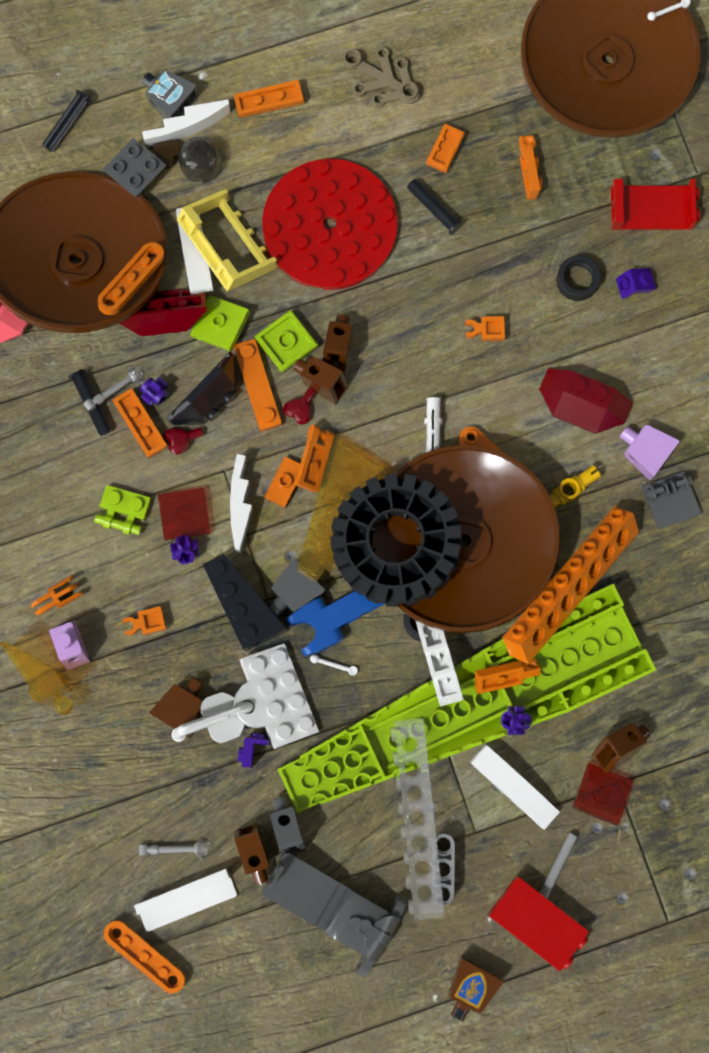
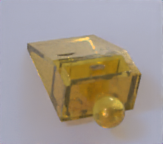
[0,641,73,715]

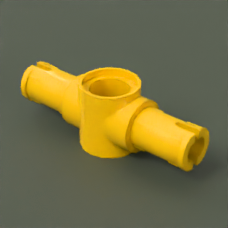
[549,465,601,508]

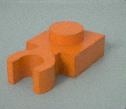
[465,316,505,341]
[122,606,167,636]

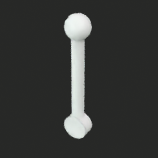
[647,0,690,21]
[310,654,358,676]

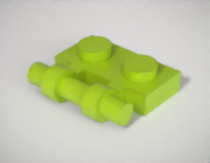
[94,485,152,535]

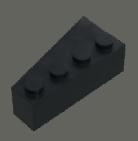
[202,554,287,652]

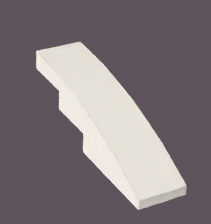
[142,100,230,149]
[176,208,213,294]
[230,454,253,554]
[416,621,464,707]
[470,744,559,830]

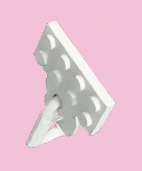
[172,643,319,749]

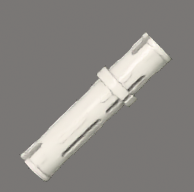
[424,397,443,453]

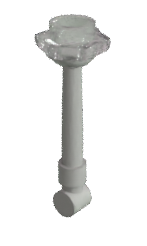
[83,365,145,412]
[139,836,209,861]

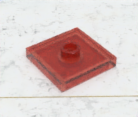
[158,488,211,541]
[572,763,633,826]

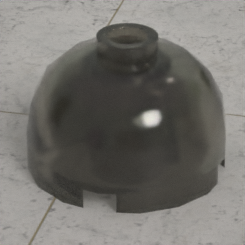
[178,136,223,183]

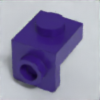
[616,268,656,299]
[238,734,269,768]

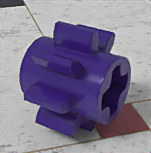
[140,377,169,406]
[170,535,200,564]
[501,706,531,735]

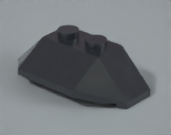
[167,351,236,426]

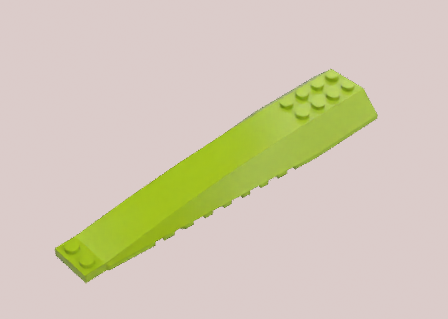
[277,584,656,813]

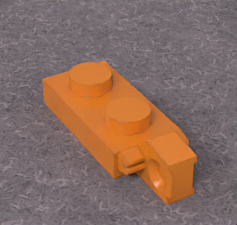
[518,135,542,200]
[475,659,541,694]

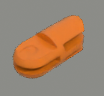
[31,575,84,615]

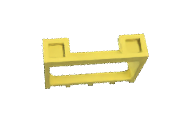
[177,189,278,292]

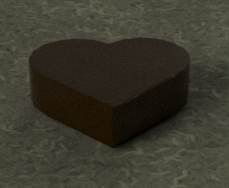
[153,139,181,168]

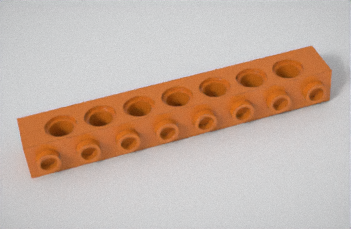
[502,506,639,664]

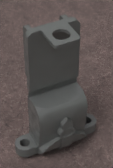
[262,853,407,977]

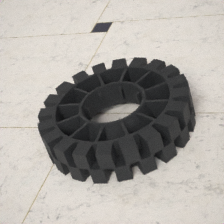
[330,473,463,607]

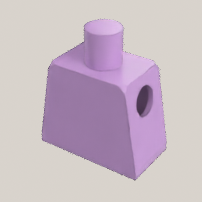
[619,425,680,481]
[49,620,90,671]

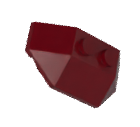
[118,288,207,337]
[539,368,633,434]

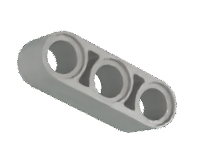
[431,833,455,906]

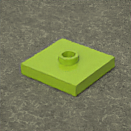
[190,295,251,352]
[254,310,318,373]

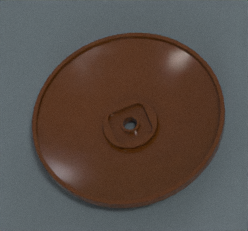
[520,0,701,138]
[0,171,167,333]
[371,445,559,633]

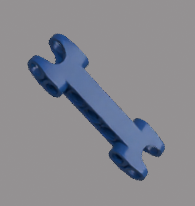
[285,591,385,657]

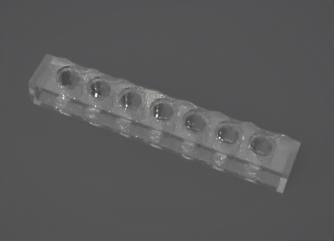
[391,718,445,920]

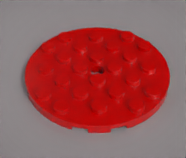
[262,159,397,290]

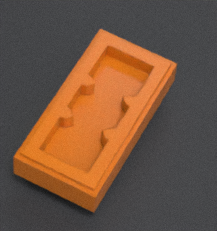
[426,124,465,173]
[264,457,300,508]

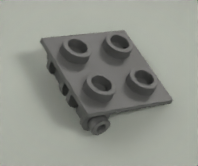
[103,138,166,198]
[641,471,702,530]

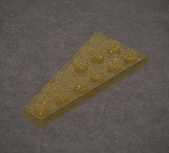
[297,434,393,583]

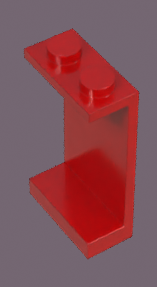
[610,179,700,230]
[487,876,589,971]

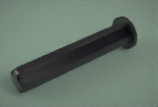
[42,90,91,152]
[407,179,463,235]
[68,369,111,436]

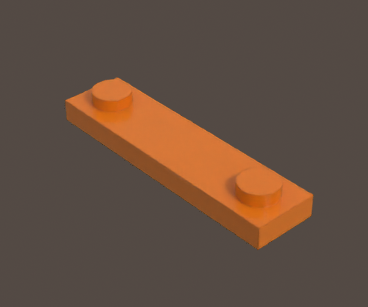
[234,339,282,432]

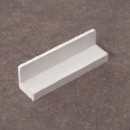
[134,868,237,932]

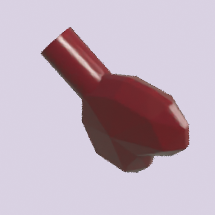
[283,387,316,425]
[164,427,203,455]

